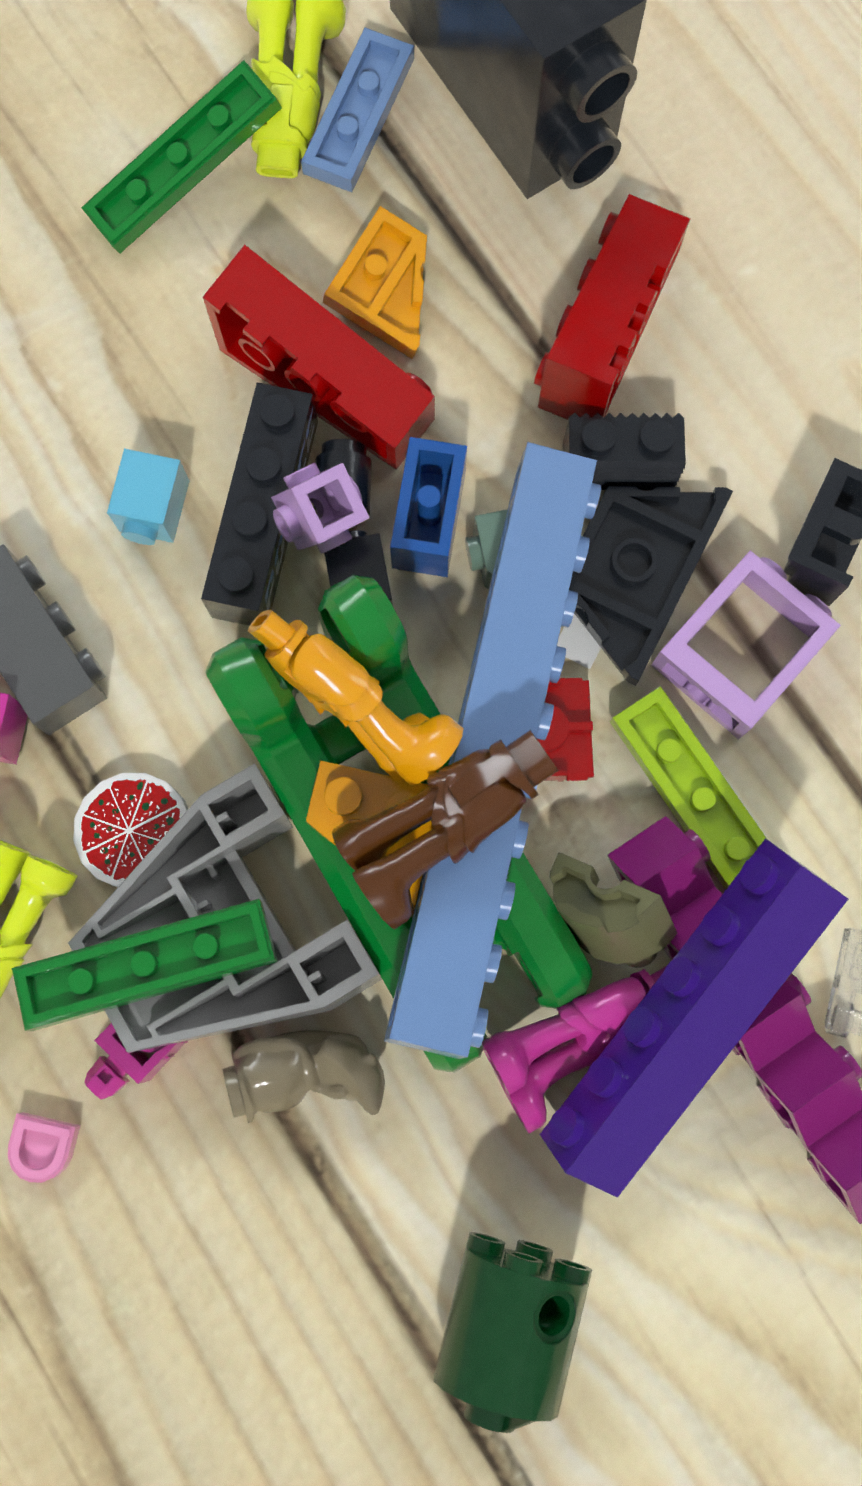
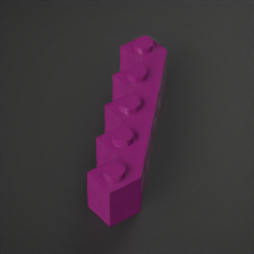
[607,816,862,1224]

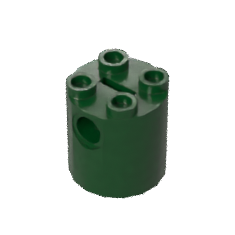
[434,1232,592,1433]

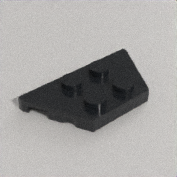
[569,486,733,686]

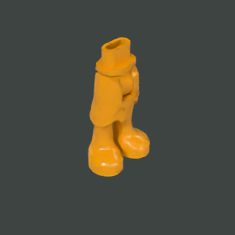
[248,610,464,786]

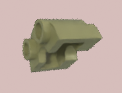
[550,852,678,968]

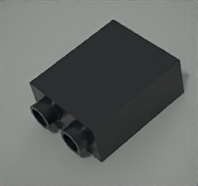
[390,0,647,199]

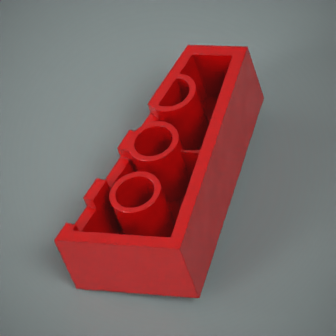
[534,194,691,420]
[203,244,435,470]

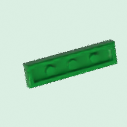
[81,60,282,254]
[12,899,277,1031]

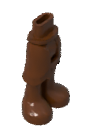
[332,730,559,930]

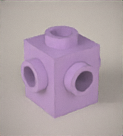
[271,462,370,554]

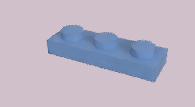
[301,28,414,192]

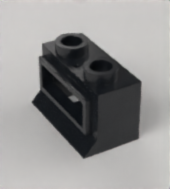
[784,458,862,606]

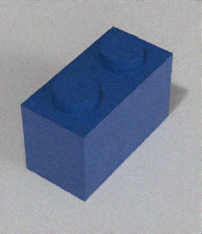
[390,437,467,577]

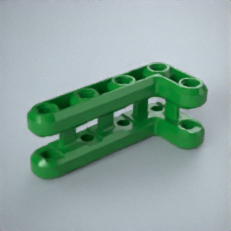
[205,575,593,1073]

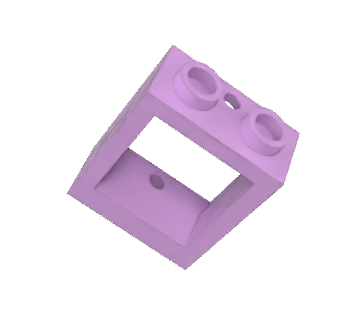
[651,550,841,740]

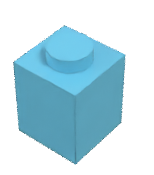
[107,448,190,545]

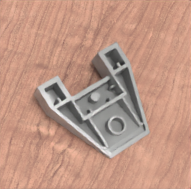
[68,763,382,1053]

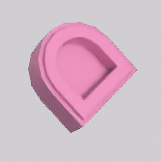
[8,1112,81,1183]

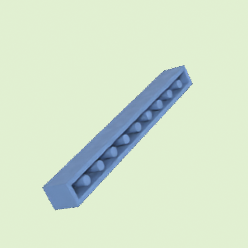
[384,442,601,1059]

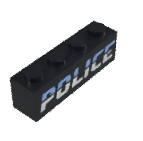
[201,382,318,626]

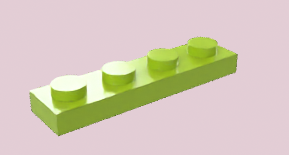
[610,686,767,890]

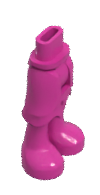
[482,966,666,1134]

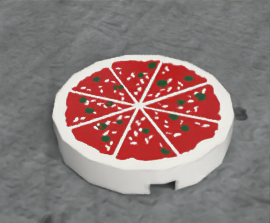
[73,773,188,888]

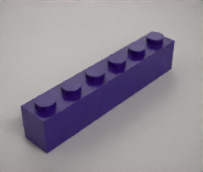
[539,838,849,1198]

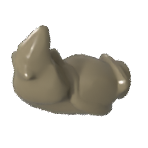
[222,1030,385,1123]

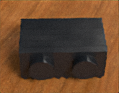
[563,412,686,490]

